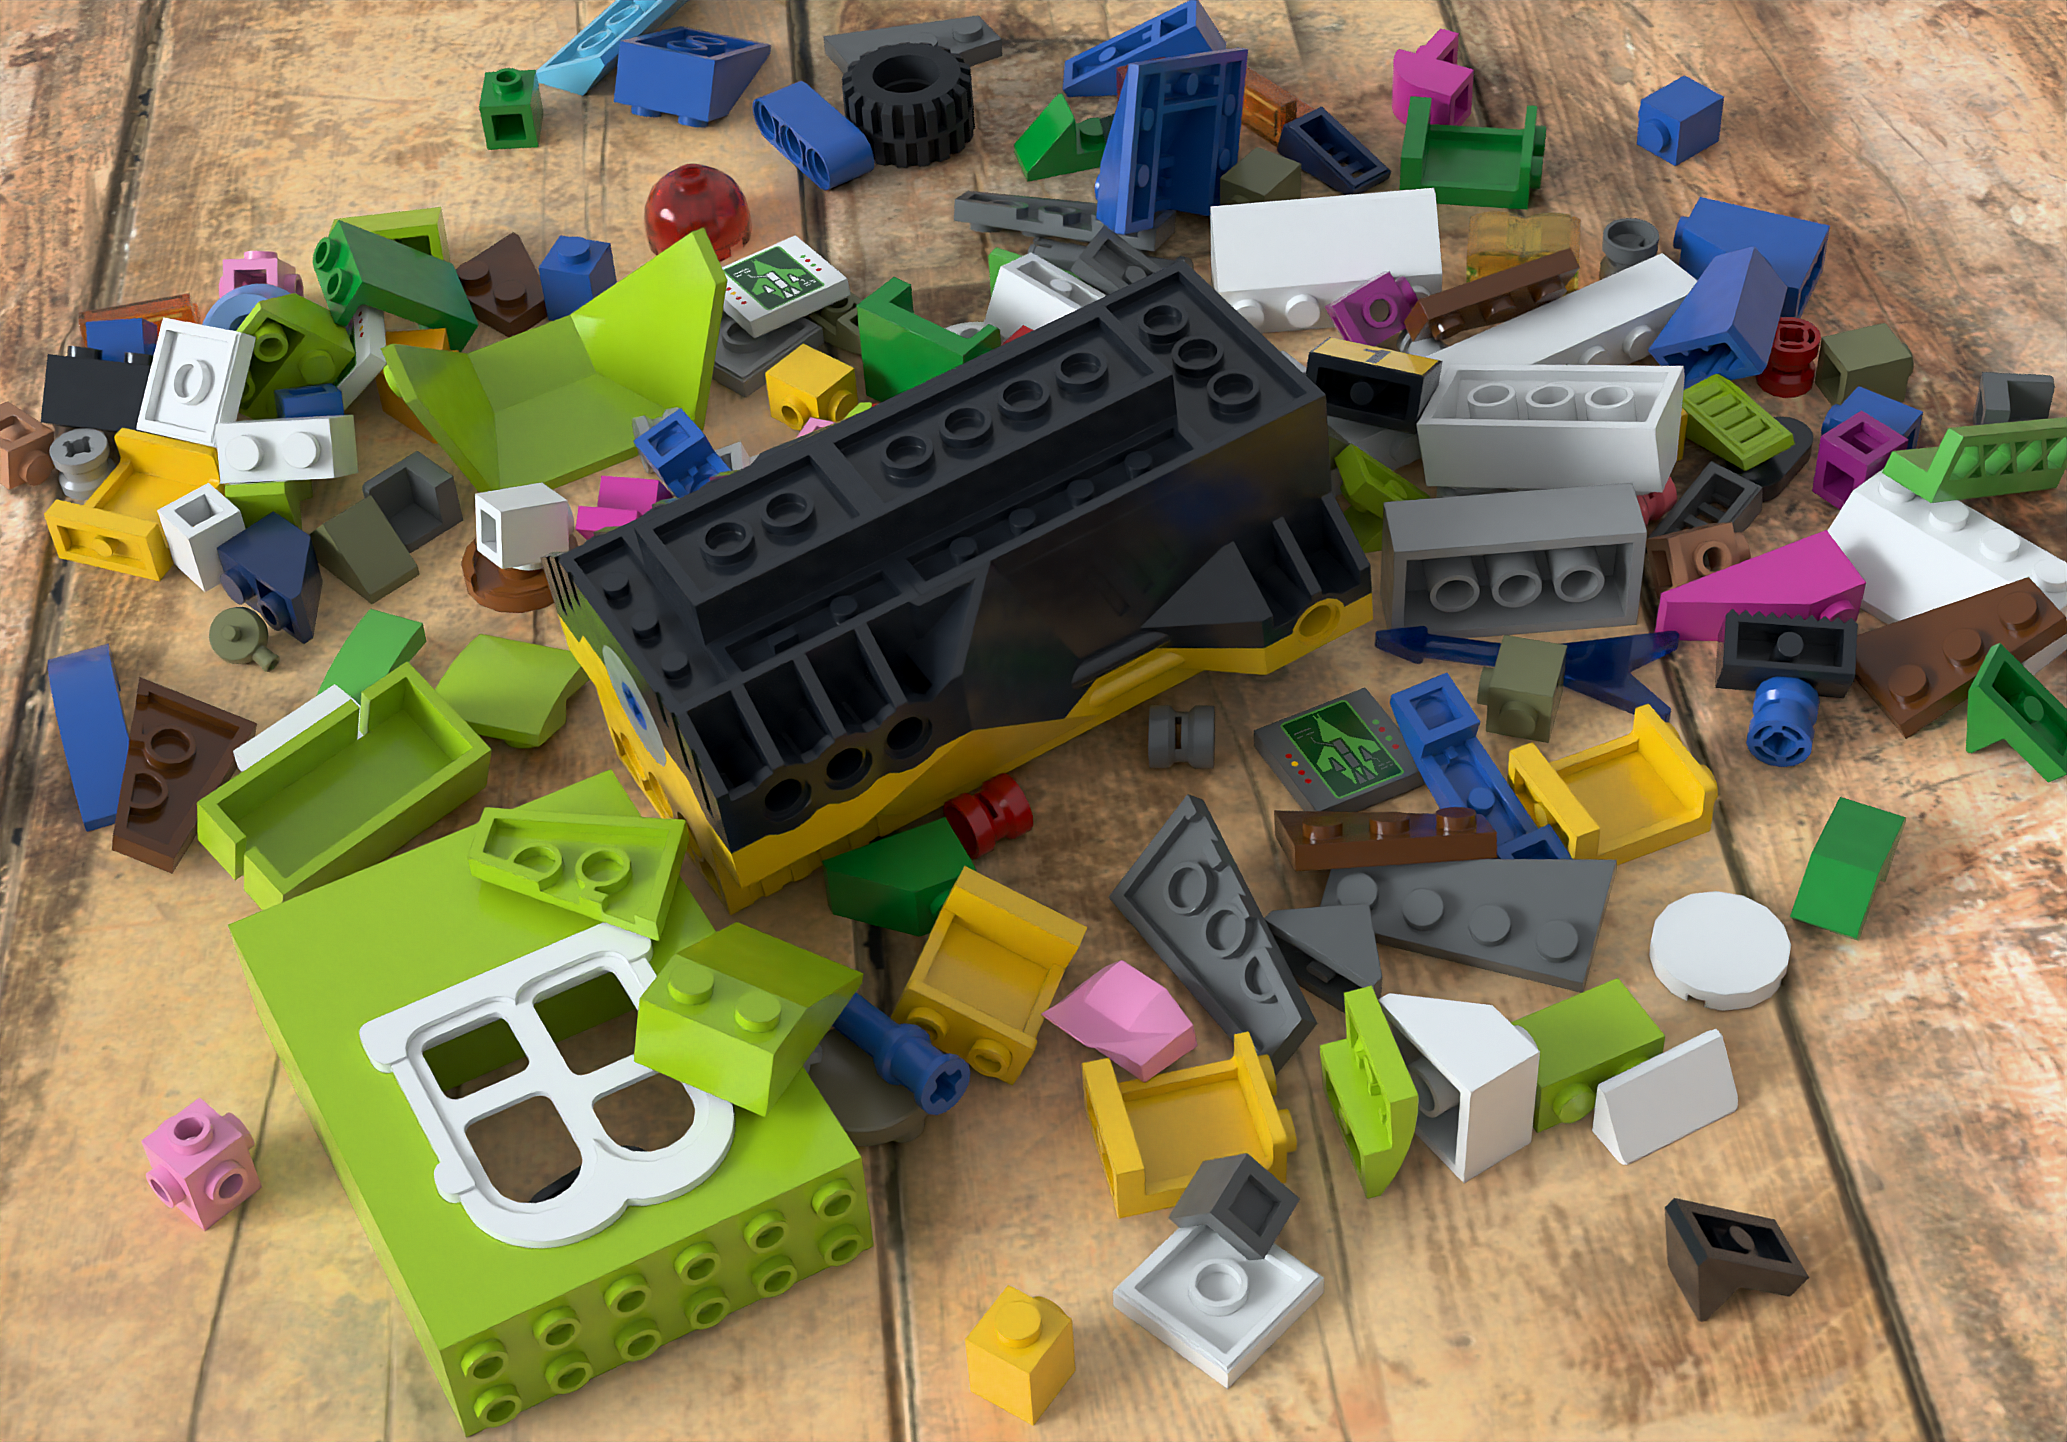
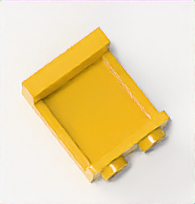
[44,428,229,582]
[1507,704,1718,866]
[890,866,1088,1086]
[1082,1031,1297,1219]

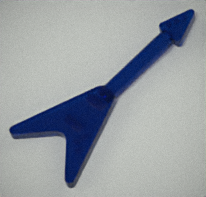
[1374,626,1680,722]

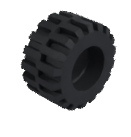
[842,42,975,168]

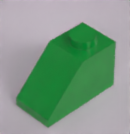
[822,817,977,937]

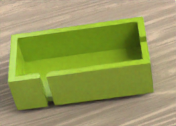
[197,661,492,910]

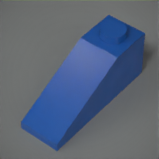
[1063,0,1226,97]

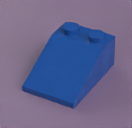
[614,26,771,127]

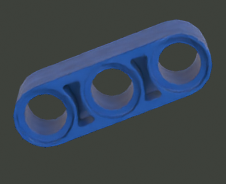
[753,81,875,191]

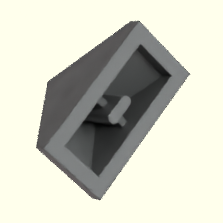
[1264,903,1382,1013]

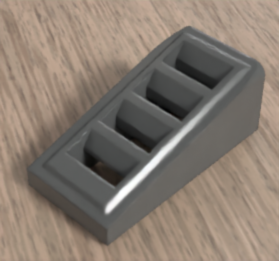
[1645,461,1763,567]

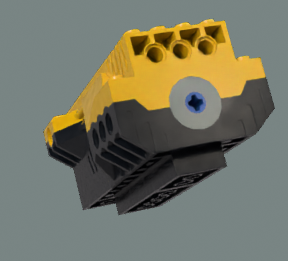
[540,260,1373,916]

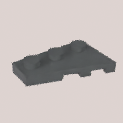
[823,15,1003,74]

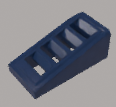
[1276,106,1391,195]

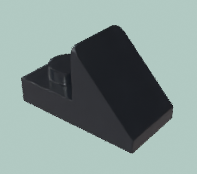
[1665,1198,1809,1322]

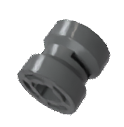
[1599,218,1659,281]
[1148,705,1215,769]

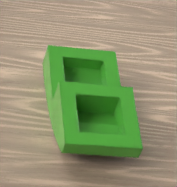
[316,609,427,706]

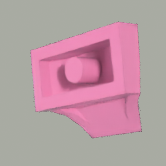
[1041,960,1197,1083]

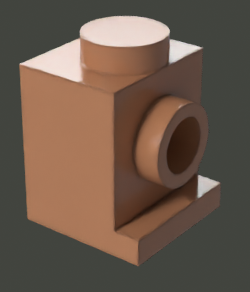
[0,401,55,490]
[1646,522,1751,599]

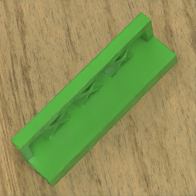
[1882,417,2067,503]

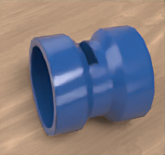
[1746,676,1820,767]

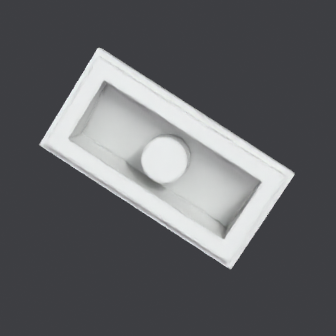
[1592,1029,1738,1165]

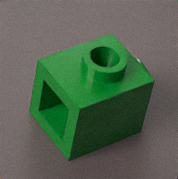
[479,68,544,150]

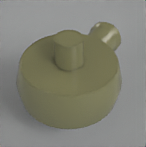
[209,607,280,672]

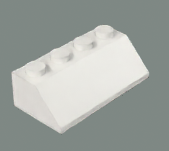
[1210,188,1442,333]
[1417,364,1685,496]
[1828,469,2067,676]

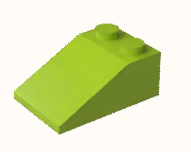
[634,922,864,1117]

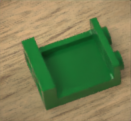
[1399,96,1547,210]
[312,220,479,352]
[856,277,1001,402]

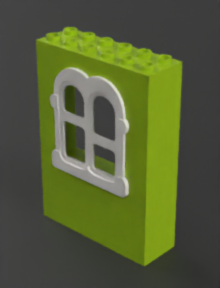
[228,769,874,1438]

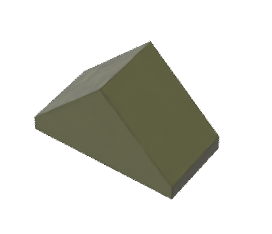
[309,495,420,604]

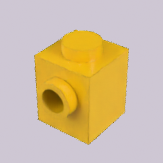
[765,343,858,431]
[965,1285,1076,1426]

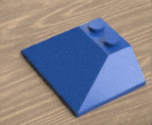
[1095,47,1248,235]

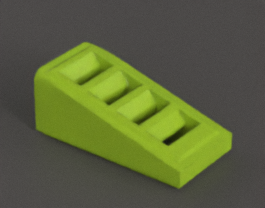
[1682,374,1795,471]

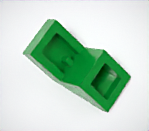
[1790,797,1906,941]

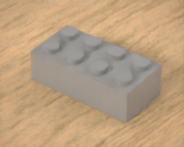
[1380,483,1647,644]

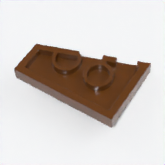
[1404,247,1580,342]
[1855,577,2067,739]
[112,677,257,874]
[1274,807,1497,872]

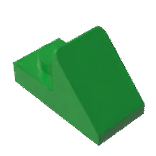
[1014,93,1106,182]
[1966,643,2067,783]

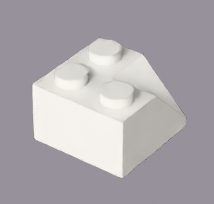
[1378,993,1540,1183]

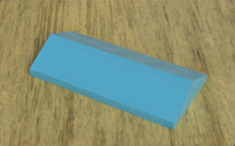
[536,0,689,96]

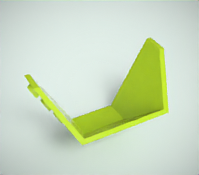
[380,228,728,493]

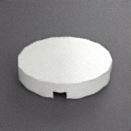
[1649,891,1791,1011]

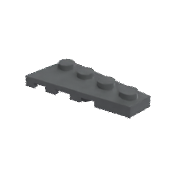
[954,191,1176,251]
[1108,794,1318,1076]
[1320,859,1617,993]

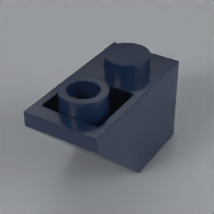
[217,511,323,644]

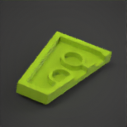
[467,807,689,942]

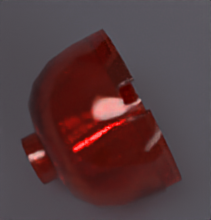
[644,163,752,262]

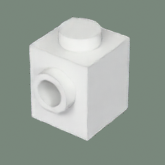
[157,483,245,592]
[475,483,574,570]

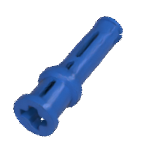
[832,992,971,1115]

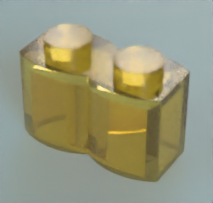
[1466,211,1581,295]

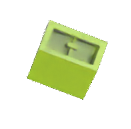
[236,293,355,420]

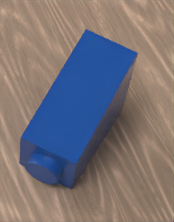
[1673,197,1830,318]
[1648,246,1788,390]

